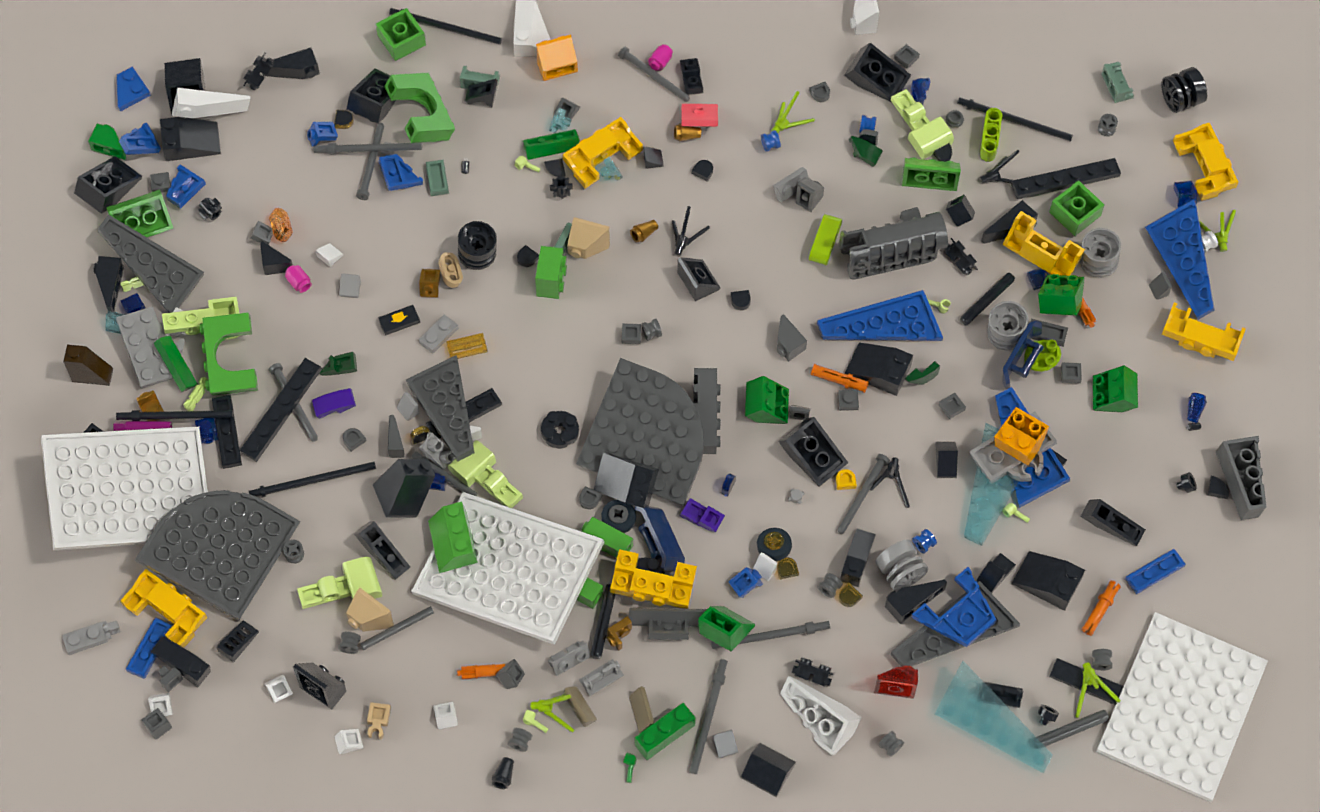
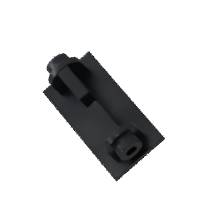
[243,52,274,90]
[944,238,978,275]
[792,657,835,687]
[980,682,1023,708]

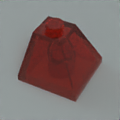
[874,665,918,699]

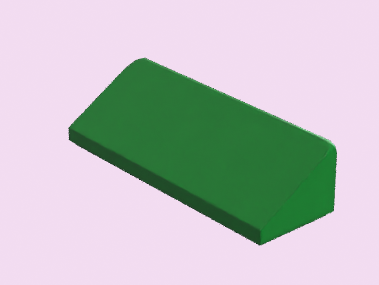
[523,129,580,160]
[154,336,198,392]

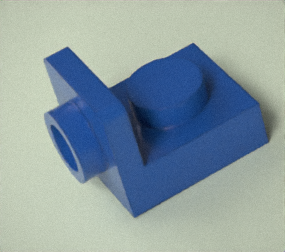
[307,122,338,147]
[729,567,763,598]

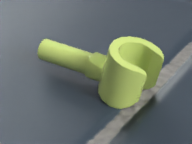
[514,156,541,172]
[927,299,951,313]
[1002,503,1030,523]
[523,710,548,733]

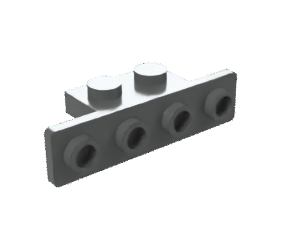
[629,608,707,640]

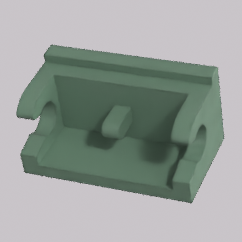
[1101,62,1134,103]
[460,66,500,89]

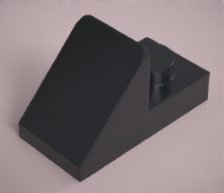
[465,79,498,108]
[976,553,1016,593]

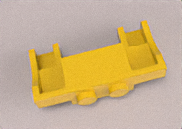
[562,117,643,189]
[1173,122,1238,201]
[1003,211,1085,276]
[1161,302,1246,361]
[610,549,697,609]
[120,569,207,648]

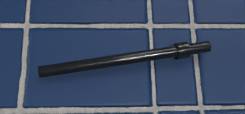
[116,410,233,421]

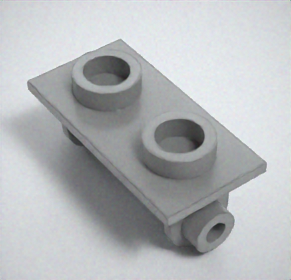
[548,641,591,676]
[579,659,624,696]

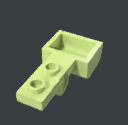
[891,89,954,160]
[162,297,239,340]
[448,440,523,508]
[297,557,382,609]

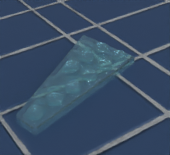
[964,423,1027,546]
[935,661,1053,773]

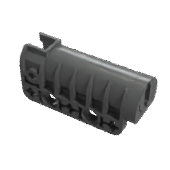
[839,212,948,279]

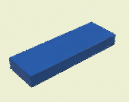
[1125,549,1186,595]
[126,618,173,679]

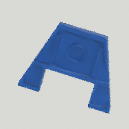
[911,567,996,647]

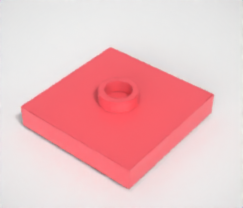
[682,104,718,127]

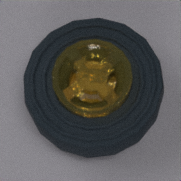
[757,527,792,561]

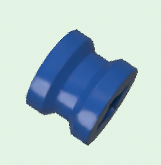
[859,115,877,133]
[761,130,781,152]
[912,529,937,554]

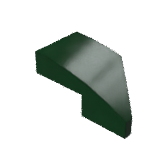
[849,136,883,167]
[319,352,357,376]
[905,361,940,385]

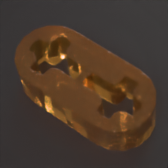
[269,208,293,242]

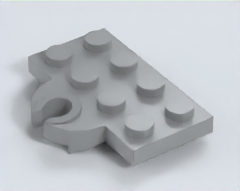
[116,306,185,389]
[969,412,1057,484]

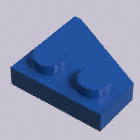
[117,66,151,112]
[119,123,161,155]
[379,154,423,191]
[166,164,206,209]

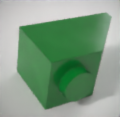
[88,123,127,160]

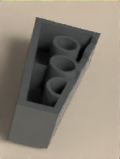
[693,368,721,454]
[1216,436,1266,520]

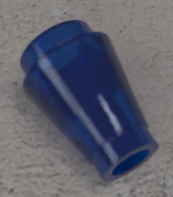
[1187,393,1207,422]

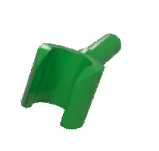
[623,753,637,783]

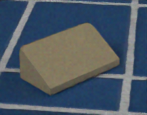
[564,686,597,727]
[629,686,654,733]

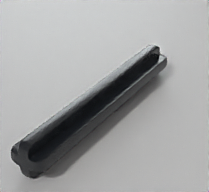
[960,272,1015,326]
[590,584,616,659]

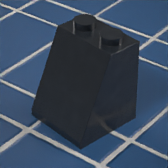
[164,58,206,116]
[373,459,435,518]

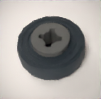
[601,500,636,533]

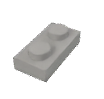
[773,167,809,202]
[419,314,459,354]

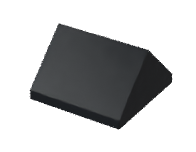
[677,257,721,301]
[741,743,796,797]

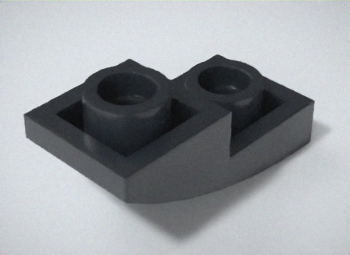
[680,58,703,95]

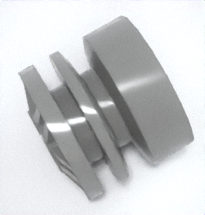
[1080,228,1121,278]
[987,301,1029,351]
[875,540,929,591]

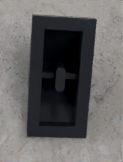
[260,241,293,275]
[935,442,958,478]

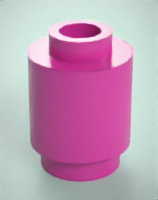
[648,44,673,71]
[285,265,312,293]

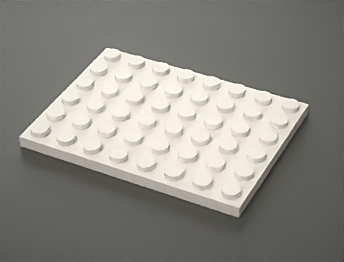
[41,427,208,550]
[411,492,604,645]
[1096,612,1268,802]

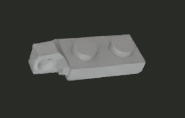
[62,621,121,655]

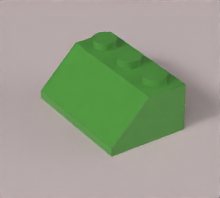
[902,157,961,191]
[106,190,174,237]
[428,501,478,573]

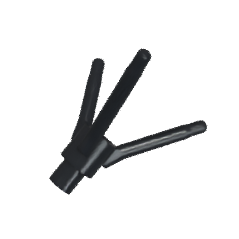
[980,150,1019,184]
[672,206,710,256]
[870,457,910,508]

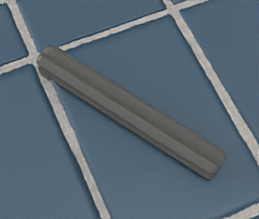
[1034,710,1109,749]

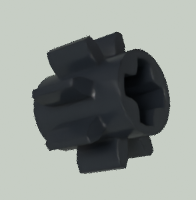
[550,175,573,199]
[198,198,222,220]

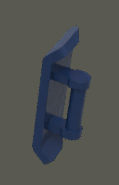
[1002,321,1044,390]
[635,506,685,571]

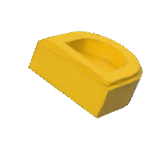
[836,469,857,490]

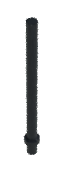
[389,8,502,45]
[957,97,1073,142]
[249,461,376,497]

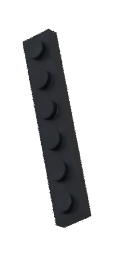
[1011,158,1121,199]
[240,358,322,462]

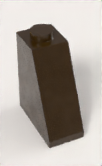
[63,344,113,386]

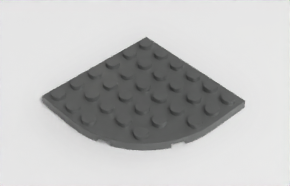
[576,358,704,506]
[135,490,300,621]

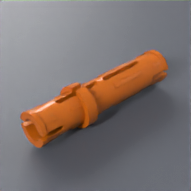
[811,364,869,393]
[1081,580,1121,636]

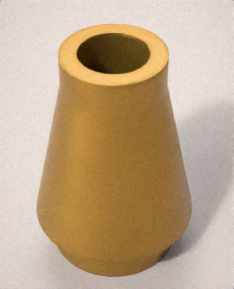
[674,123,701,142]
[630,220,658,243]

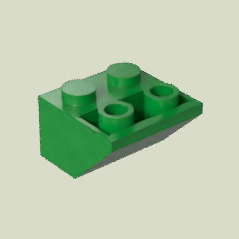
[1038,274,1085,316]
[1093,365,1138,413]
[745,376,789,424]
[698,606,755,652]

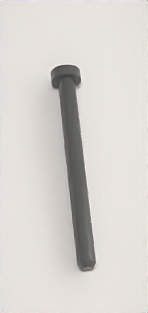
[618,46,690,102]
[356,123,384,200]
[269,363,318,442]
[838,454,890,534]

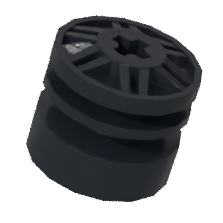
[1161,67,1207,113]
[458,221,497,270]

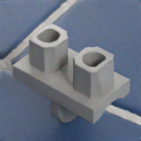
[419,433,455,469]

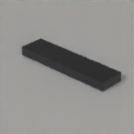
[425,388,502,439]
[212,395,242,469]
[1049,658,1124,705]

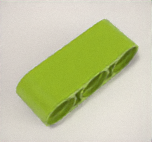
[980,108,1002,162]
[809,214,842,265]

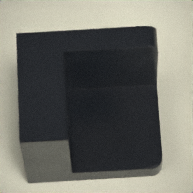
[946,194,975,227]

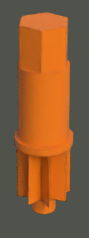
[1078,297,1096,328]
[457,664,505,679]

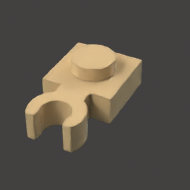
[367,702,391,740]

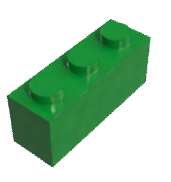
[635,702,696,760]

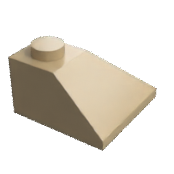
[567,217,610,259]
[346,588,394,631]

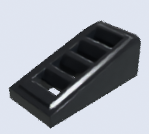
[217,620,259,663]

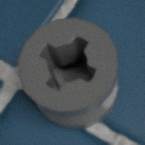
[1098,114,1118,137]
[641,319,662,341]
[283,540,304,564]
[818,573,843,598]
[338,632,361,654]
[1092,649,1113,671]
[508,728,532,752]
[879,731,904,757]

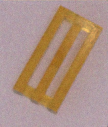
[446,333,488,359]

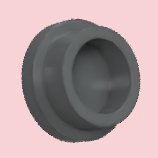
[946,110,964,128]

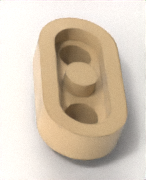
[438,252,463,288]

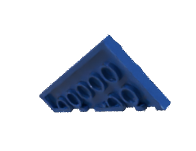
[1145,199,1215,320]
[817,290,943,341]
[995,387,1070,508]

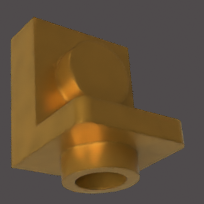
[419,269,441,298]
[136,390,164,421]
[607,616,632,651]

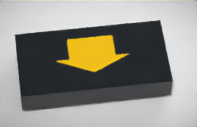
[378,305,420,336]

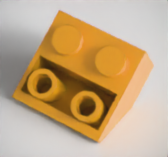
[536,34,578,81]
[994,407,1049,466]

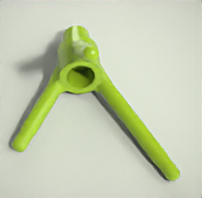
[771,91,815,133]
[1199,210,1236,252]
[1075,663,1121,718]
[531,694,574,732]

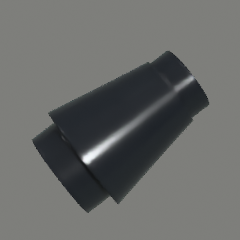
[492,757,514,789]

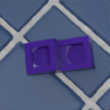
[312,388,356,419]
[679,498,725,532]

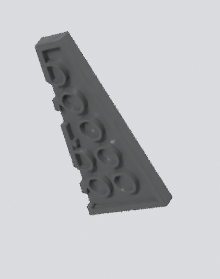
[98,215,204,313]
[406,355,475,462]
[891,581,1020,669]

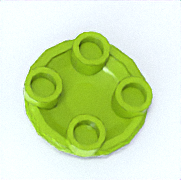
[1024,339,1061,372]

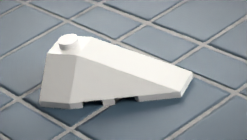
[514,0,550,57]
[850,0,879,35]
[172,88,251,118]
[780,676,861,755]

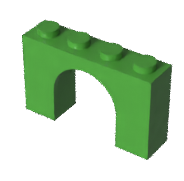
[385,73,455,143]
[200,313,258,396]
[577,517,633,609]

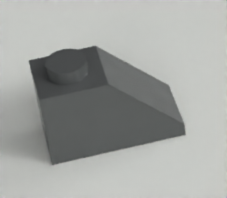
[796,178,824,212]
[777,314,807,362]

